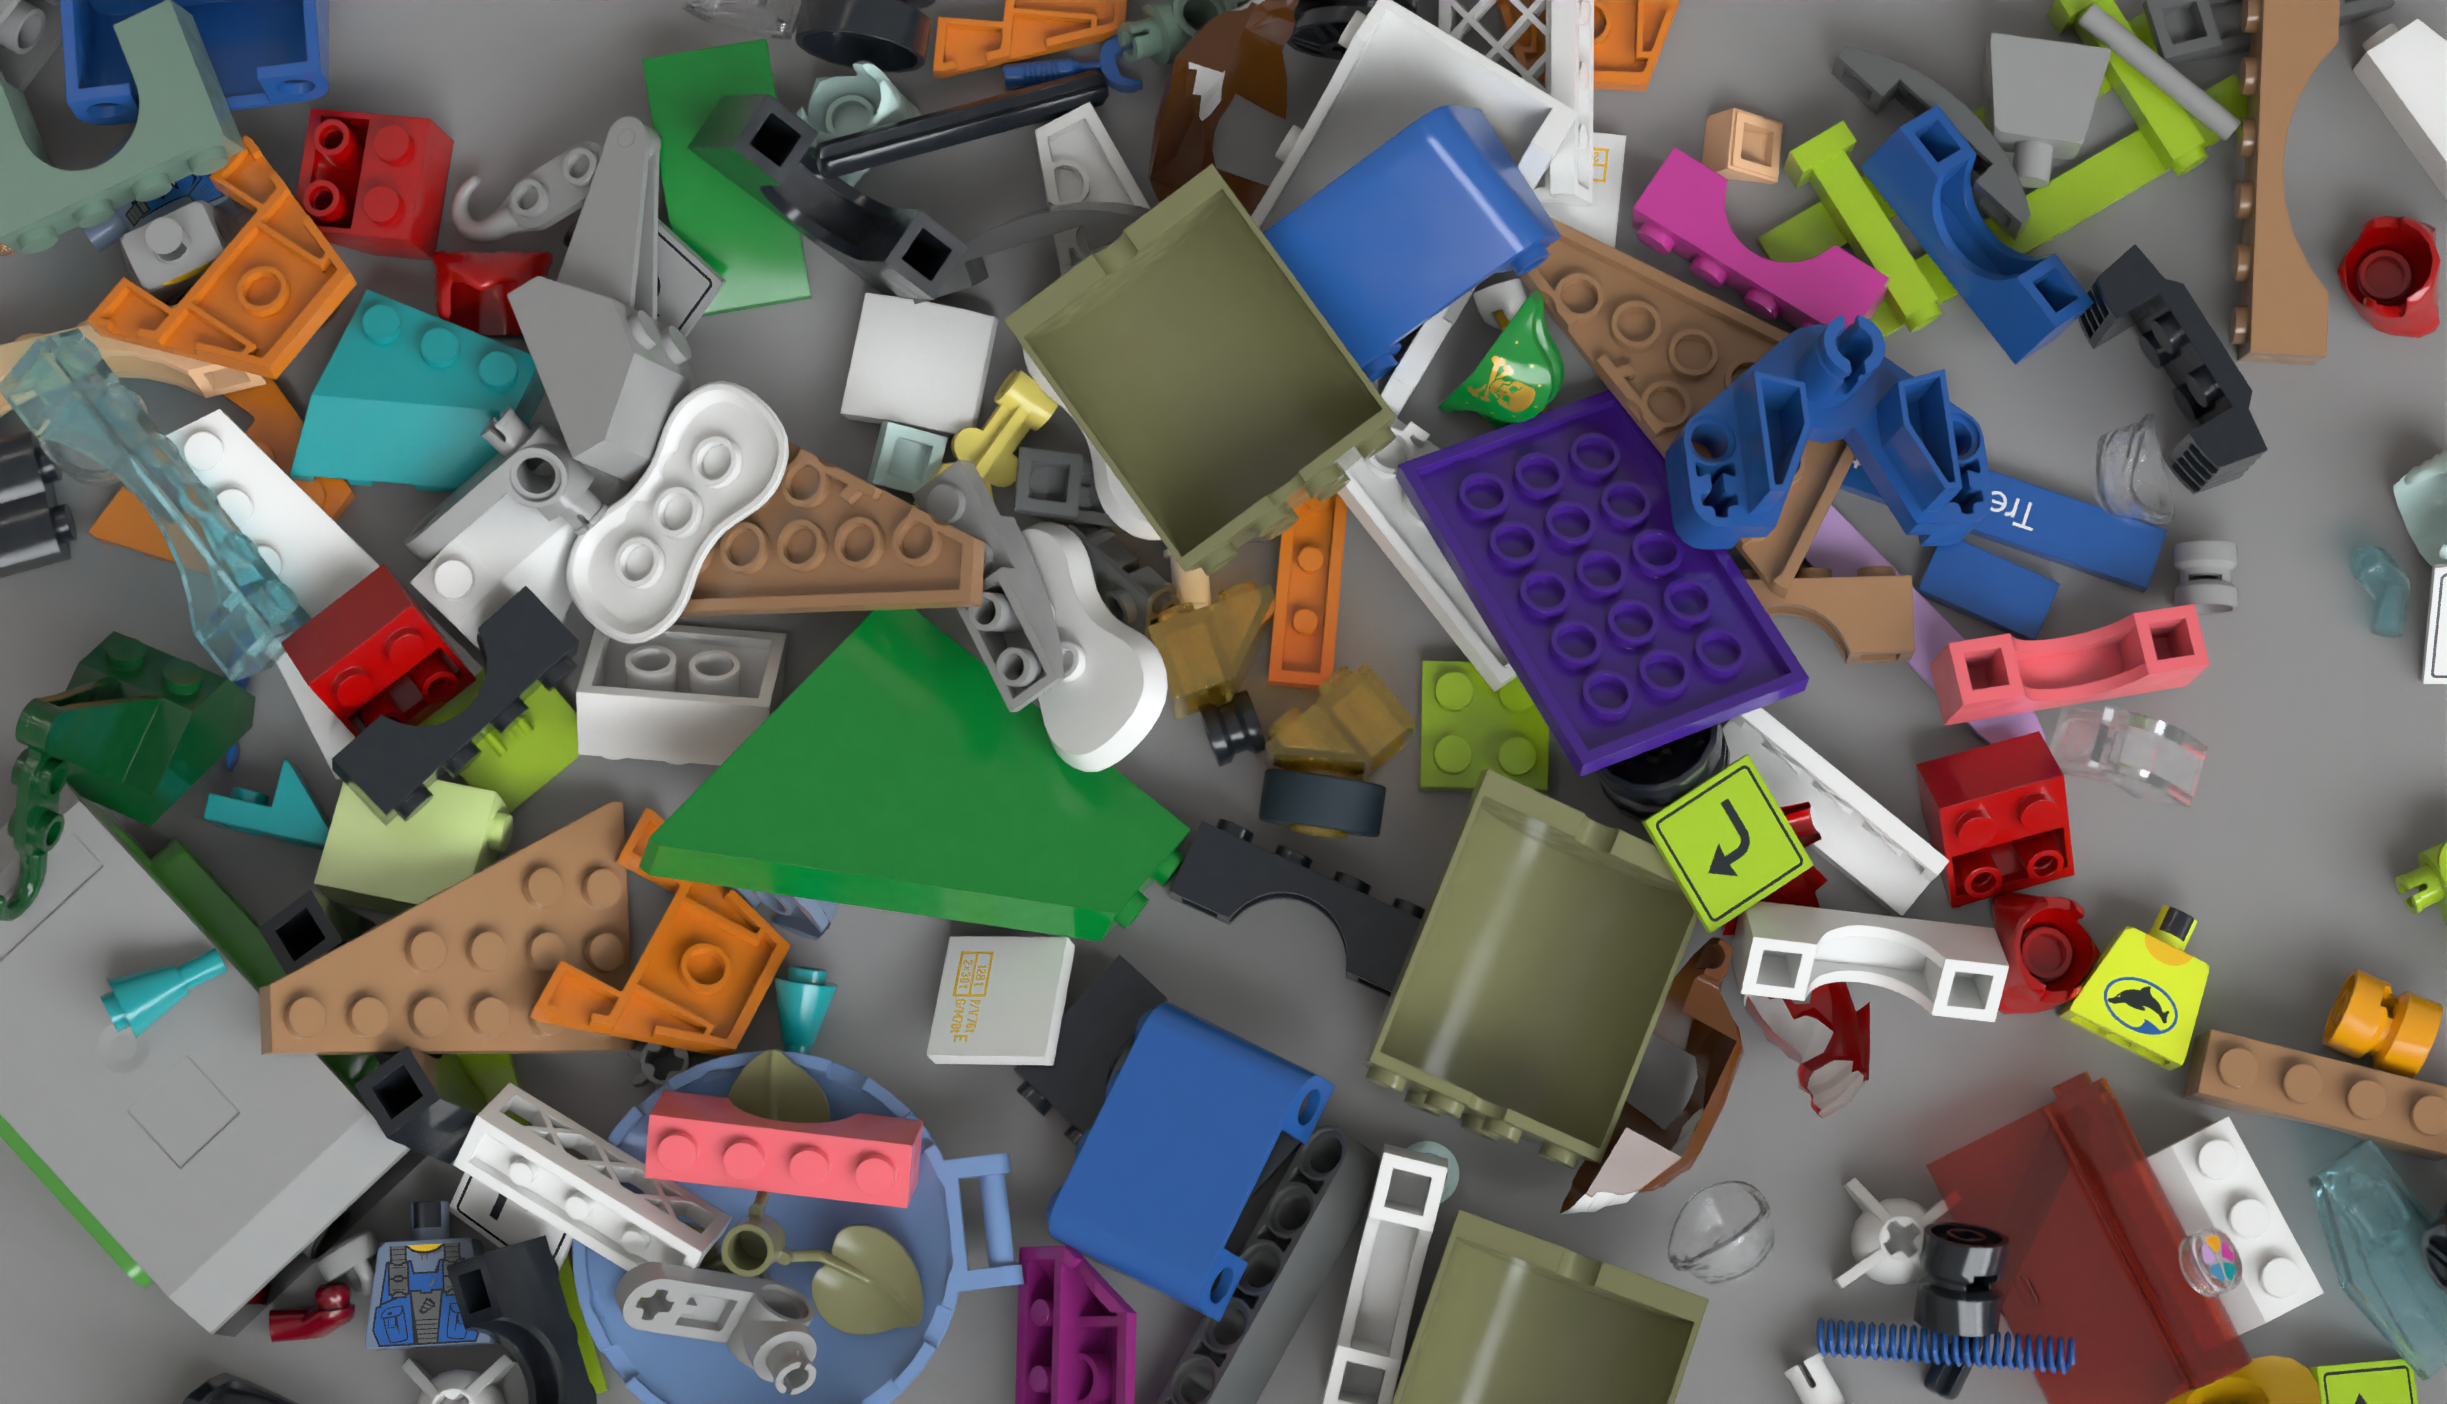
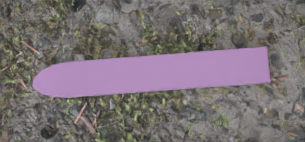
[1804,505,2045,744]

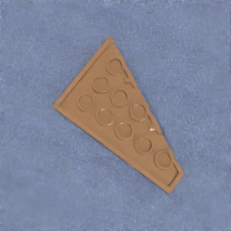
[1520,217,1855,598]
[634,441,985,617]
[259,801,635,1055]

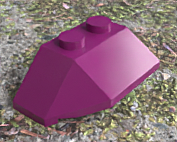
[1015,1246,1137,1404]

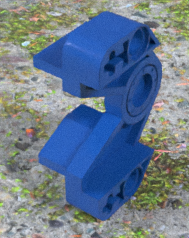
[1665,315,1992,550]

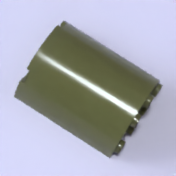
[1004,164,1396,576]
[1363,769,1698,1169]
[1392,1210,1709,1404]

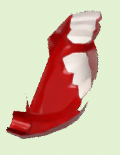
[1722,801,1870,1119]

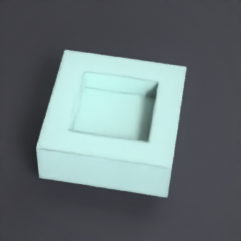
[867,420,948,494]

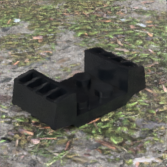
[2078,244,2268,494]

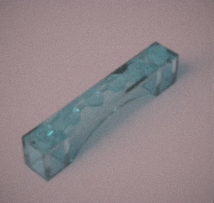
[0,328,311,682]

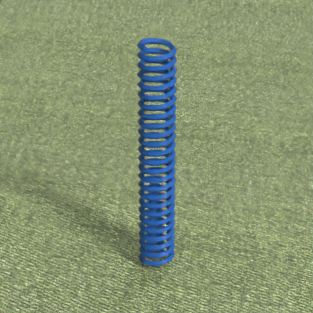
[1816,1317,2075,1375]

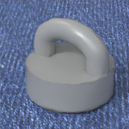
[316,1229,380,1296]

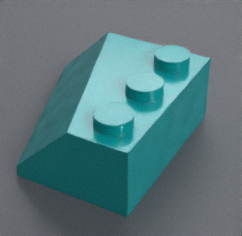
[290,289,546,493]

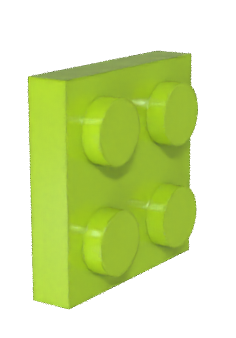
[1419,661,1549,793]

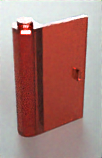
[1926,1071,2252,1404]

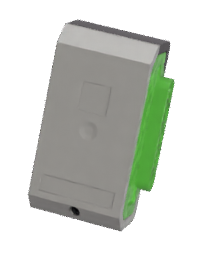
[0,782,428,1337]

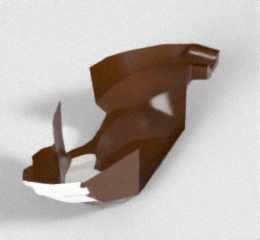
[1148,0,1299,216]
[1560,937,1744,1214]

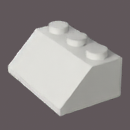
[576,625,787,765]
[2100,1116,2324,1355]

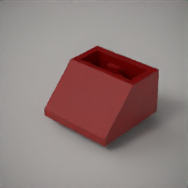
[295,108,454,261]
[281,564,477,737]
[1916,731,2075,908]

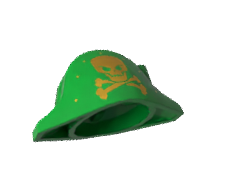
[1438,289,1564,429]

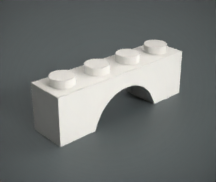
[1731,901,2009,1022]
[1322,1143,1448,1404]

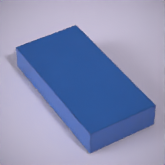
[1916,540,2060,640]

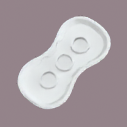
[566,381,789,644]
[1021,522,1168,772]

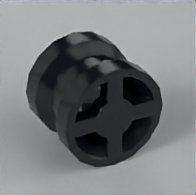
[1198,690,1267,767]

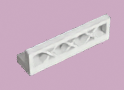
[1722,708,1949,917]
[453,1082,732,1292]

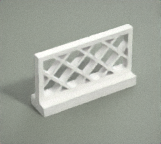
[1438,0,1594,206]

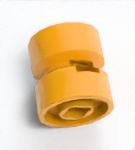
[2322,968,2443,1079]

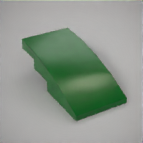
[642,38,812,317]

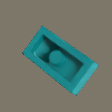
[203,758,331,851]

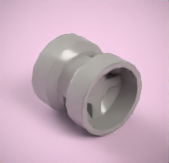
[2173,540,2239,615]

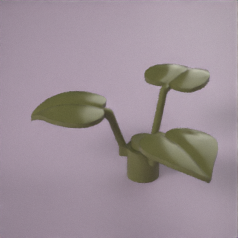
[640,1048,924,1335]

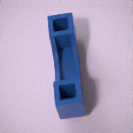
[1860,105,2094,365]

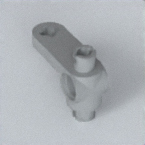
[403,406,609,563]
[615,1262,817,1395]

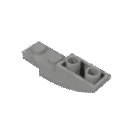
[912,460,1065,713]

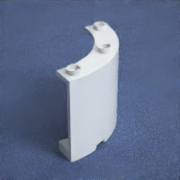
[1251,0,1579,418]

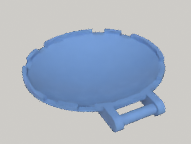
[572,1051,1024,1404]

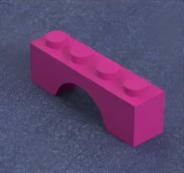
[1632,147,1889,330]

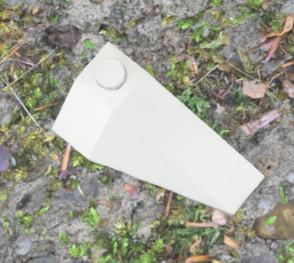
[410,460,633,651]

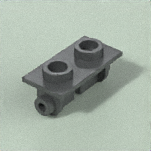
[1067,524,1180,639]

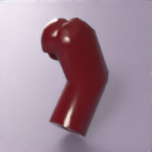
[269,1282,355,1342]

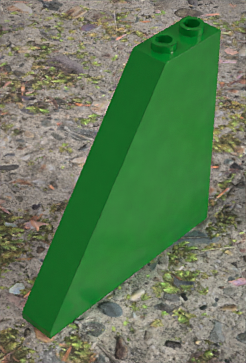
[639,609,1191,942]

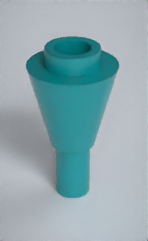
[100,948,227,1038]
[774,965,838,1055]

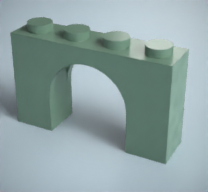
[0,0,246,254]

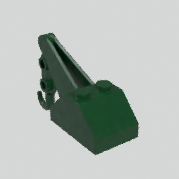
[0,631,256,921]

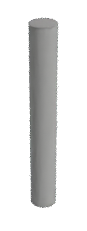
[2078,3,2241,141]

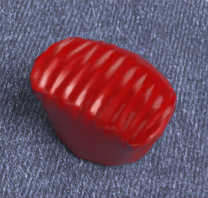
[2336,216,2441,338]
[431,250,554,336]
[1991,892,2101,1015]

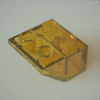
[1148,581,1275,720]
[1265,662,1416,781]

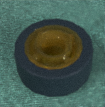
[1258,767,1386,839]

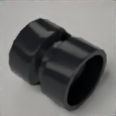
[1914,1222,2009,1337]

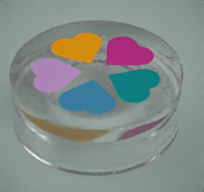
[2179,1227,2242,1298]

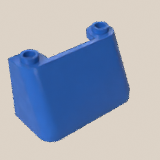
[1263,105,1562,383]

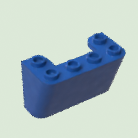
[60,0,329,125]
[1046,1002,1335,1322]

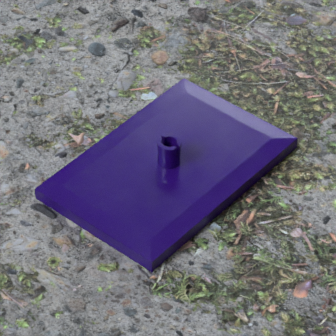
[1395,390,1809,777]

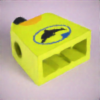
[2059,905,2210,1071]

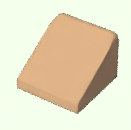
[1702,108,1783,184]

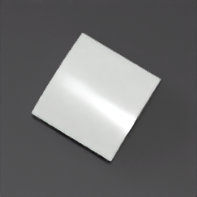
[840,293,998,438]

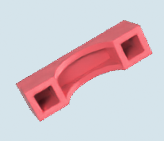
[1929,604,2210,726]
[645,1090,923,1208]

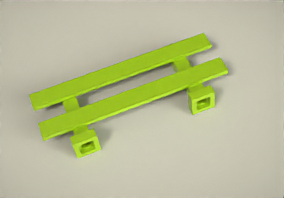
[1756,0,2248,338]

